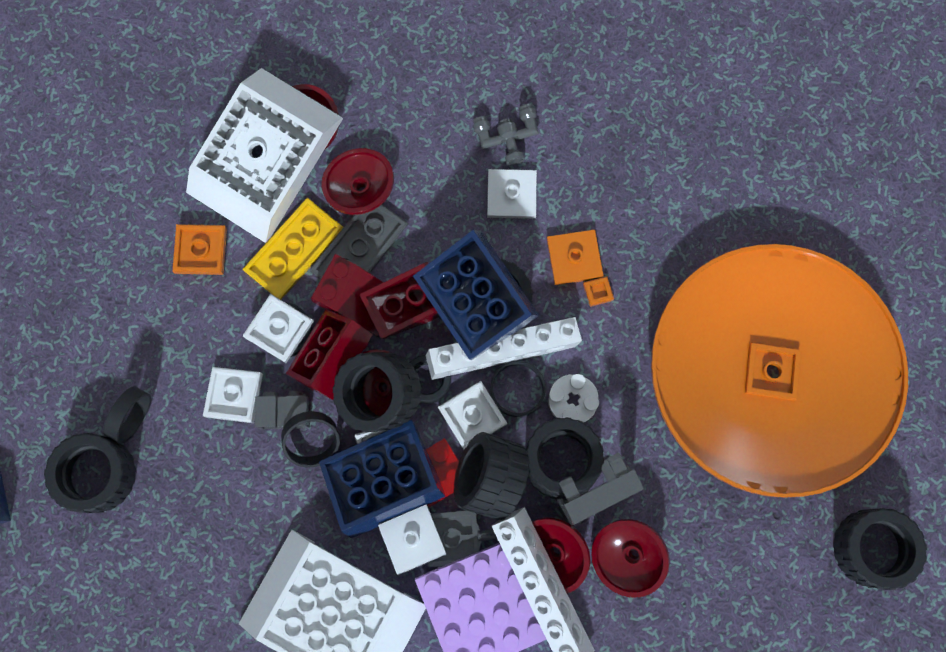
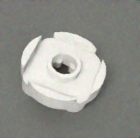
[548,374,599,423]

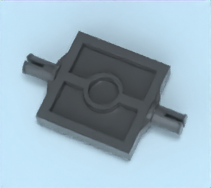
[428,511,496,567]

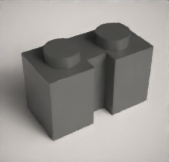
[255,391,310,429]

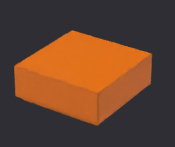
[583,276,614,307]

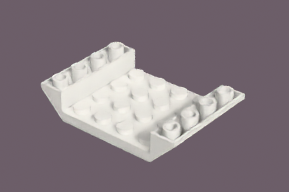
[239,530,426,652]

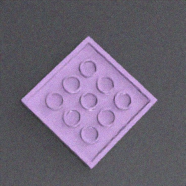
[415,543,547,652]

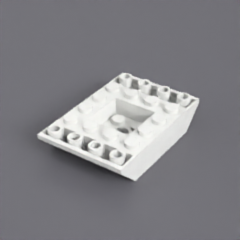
[186,68,343,243]

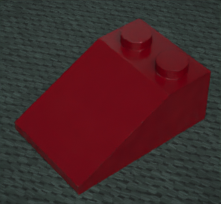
[311,254,384,336]
[359,262,440,340]

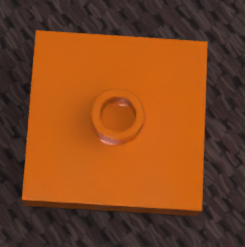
[172,224,227,275]
[546,230,603,285]

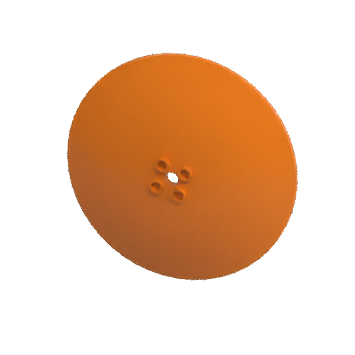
[651,244,908,498]

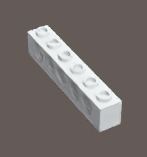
[426,317,582,380]
[492,507,595,652]

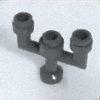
[473,104,539,165]

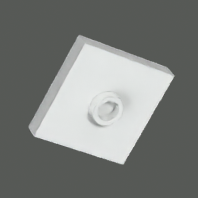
[487,169,537,219]
[243,294,314,363]
[203,367,263,423]
[438,381,507,450]
[378,505,447,575]

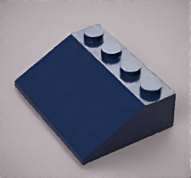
[413,230,539,360]
[319,420,446,538]

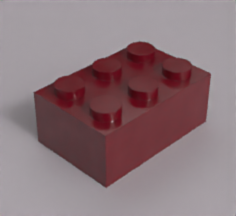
[286,310,373,400]

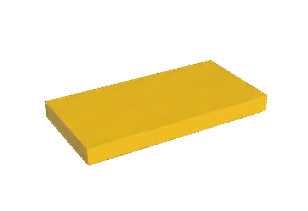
[242,198,344,300]

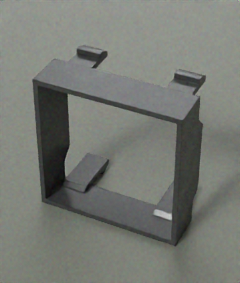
[556,452,644,525]

